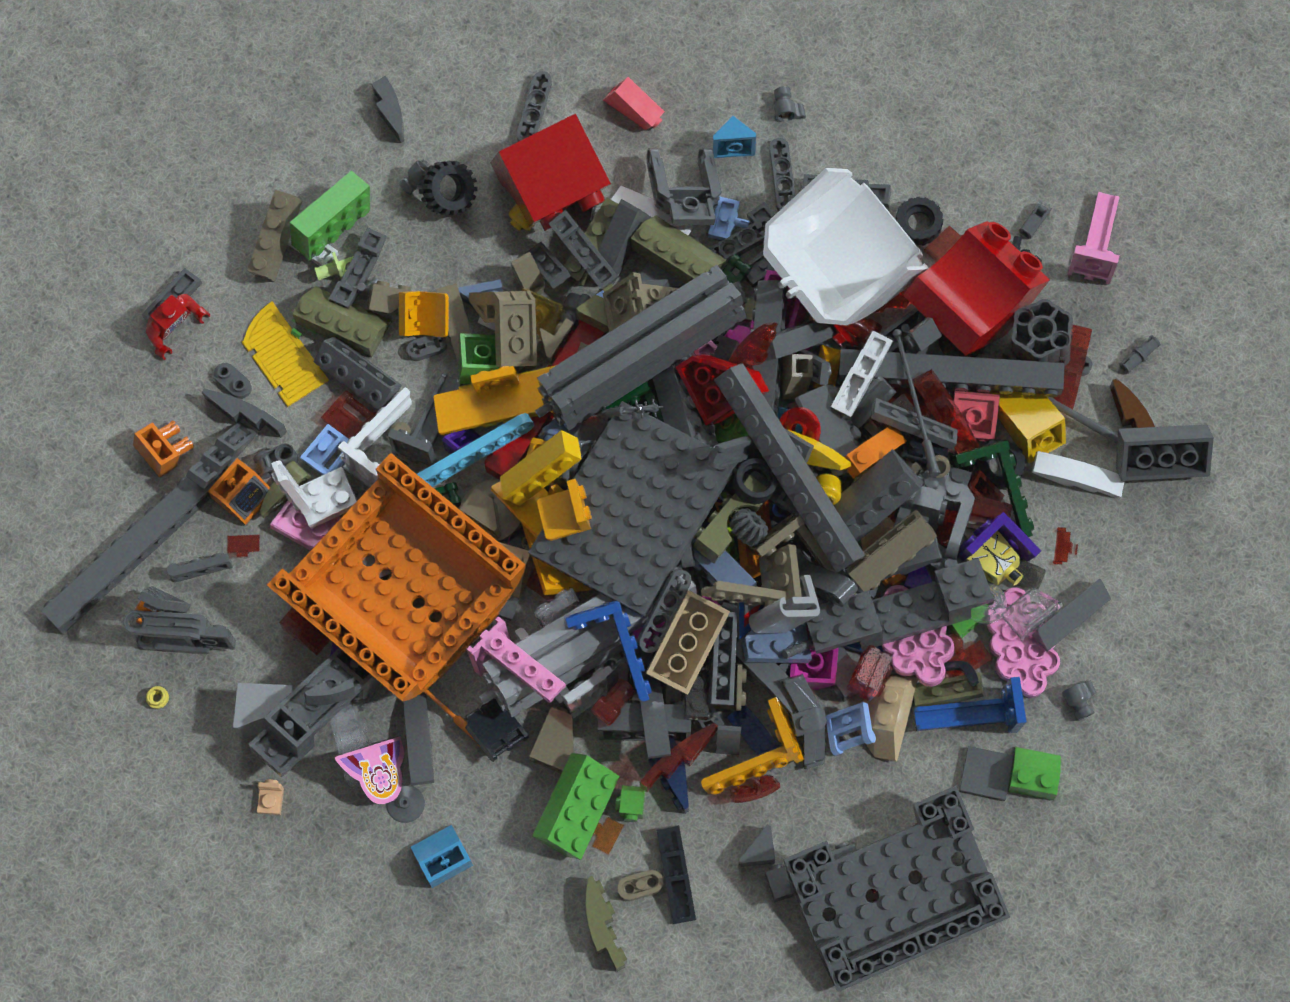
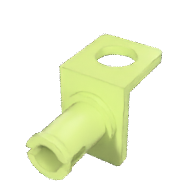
[314,252,354,281]

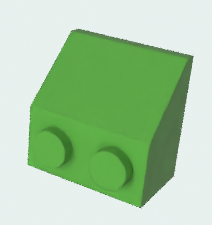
[458,333,500,384]
[1008,747,1061,801]

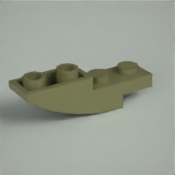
[586,876,627,972]

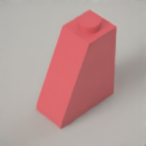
[603,77,665,130]

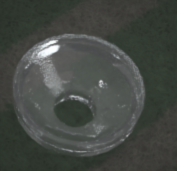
[971,583,1007,624]

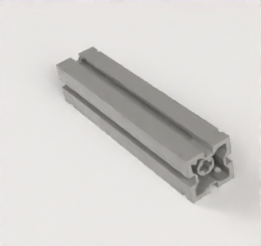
[479,563,697,717]

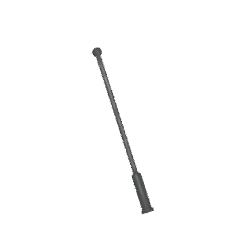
[893,329,941,477]

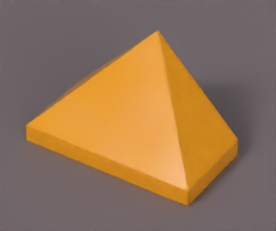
[812,345,841,389]

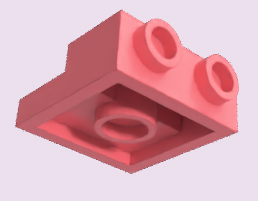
[950,391,1000,441]

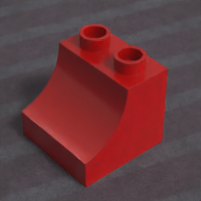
[490,113,611,231]
[903,221,1050,356]

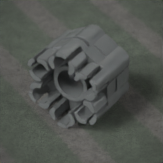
[1012,299,1073,366]

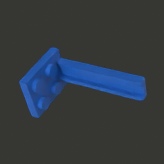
[564,601,652,701]
[913,677,1027,733]

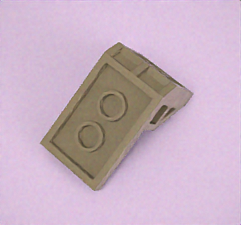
[469,291,537,367]

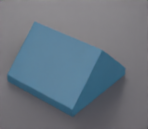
[713,116,756,158]

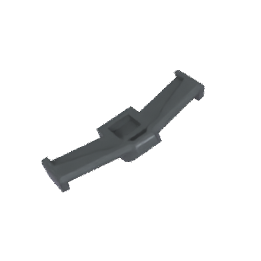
[781,674,827,769]

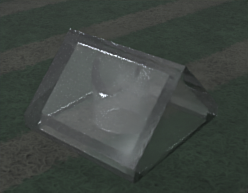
[1000,587,1063,641]

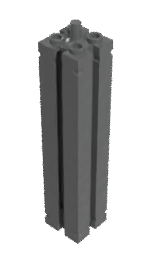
[535,265,746,431]

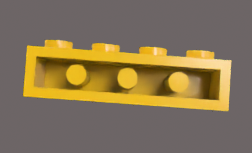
[500,430,582,506]

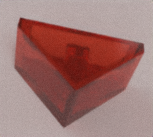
[968,470,1005,514]

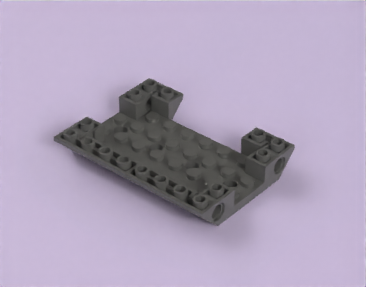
[783,786,1010,992]

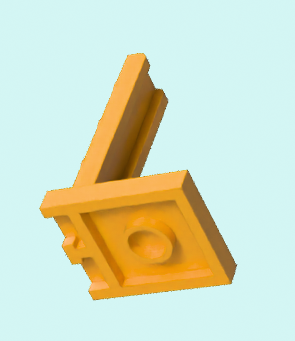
[701,697,804,795]

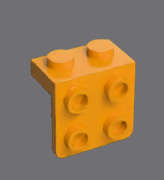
[399,291,449,337]
[537,479,592,541]

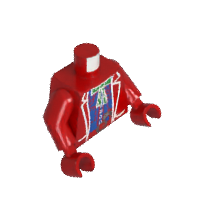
[146,294,210,360]

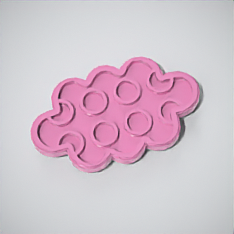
[882,585,954,687]
[987,587,1060,698]

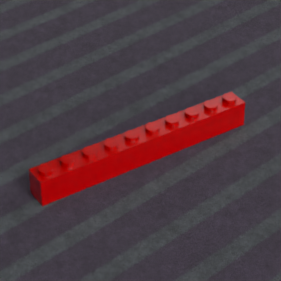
[484,320,607,480]

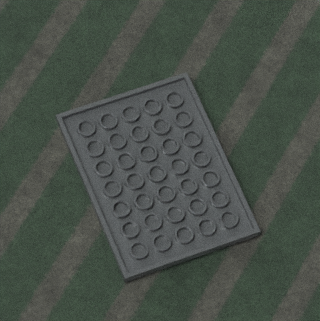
[528,401,739,617]

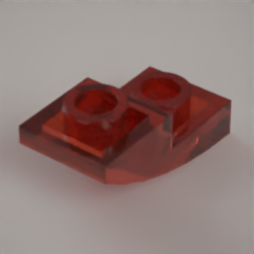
[730,775,780,803]

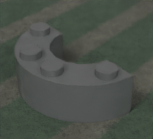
[903,317,971,405]

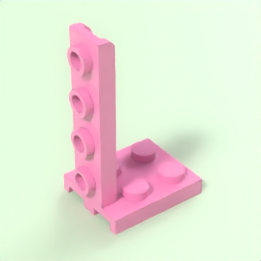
[1067,192,1120,285]
[467,617,566,703]

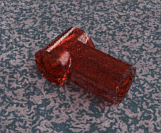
[840,318,882,344]
[590,678,636,726]

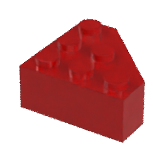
[676,354,769,426]

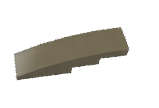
[436,283,472,363]

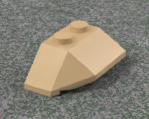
[857,675,918,762]

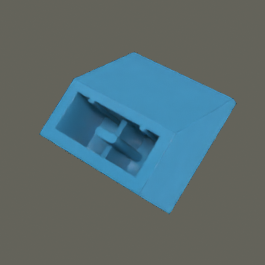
[411,825,473,888]

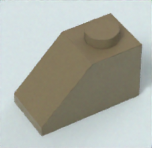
[511,252,545,298]
[460,488,502,538]

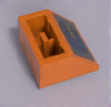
[208,458,270,525]

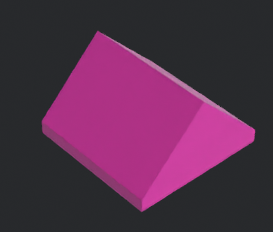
[790,638,839,690]

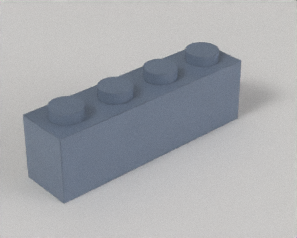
[693,526,757,605]

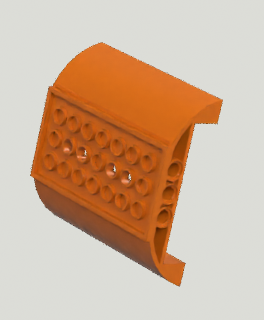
[267,453,526,701]

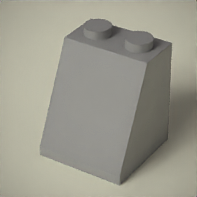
[233,683,295,738]

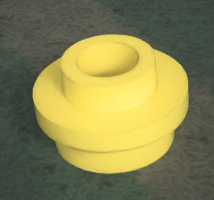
[146,686,169,709]

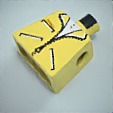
[967,530,1023,586]

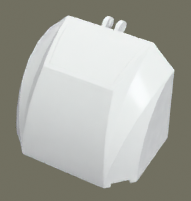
[763,168,928,325]

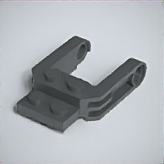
[646,148,722,225]
[894,464,975,560]
[123,610,236,654]

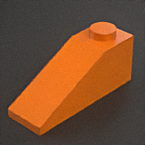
[845,426,907,479]

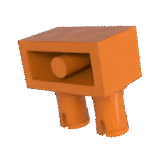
[133,420,194,478]

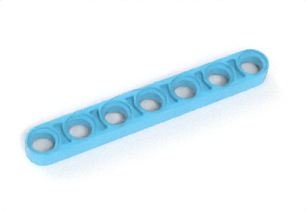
[417,413,534,487]

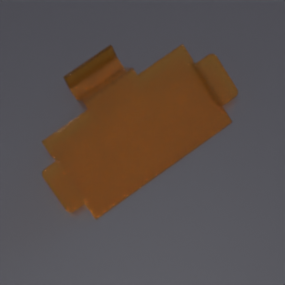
[593,817,624,854]

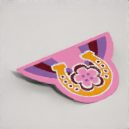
[335,737,404,804]

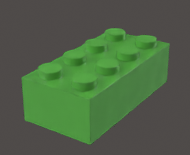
[290,171,370,261]
[532,753,620,860]

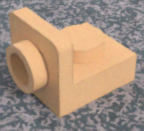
[257,779,284,815]

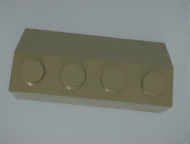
[631,215,727,284]
[292,286,392,357]

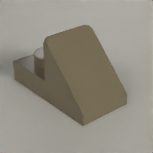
[539,318,575,364]

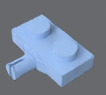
[708,197,750,241]

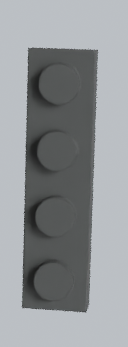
[871,398,958,450]

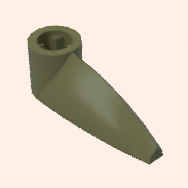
[260,461,310,518]

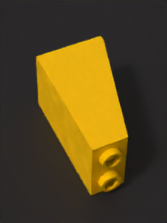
[987,390,1066,464]

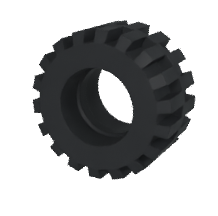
[419,161,478,215]

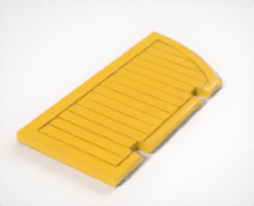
[241,301,329,407]

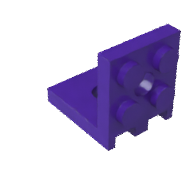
[957,512,1041,564]

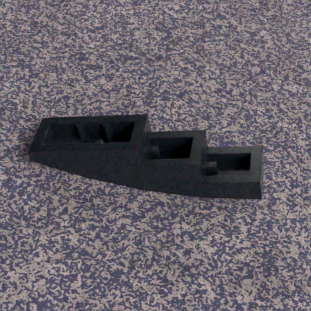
[656,825,696,924]

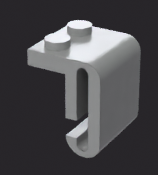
[749,575,820,633]

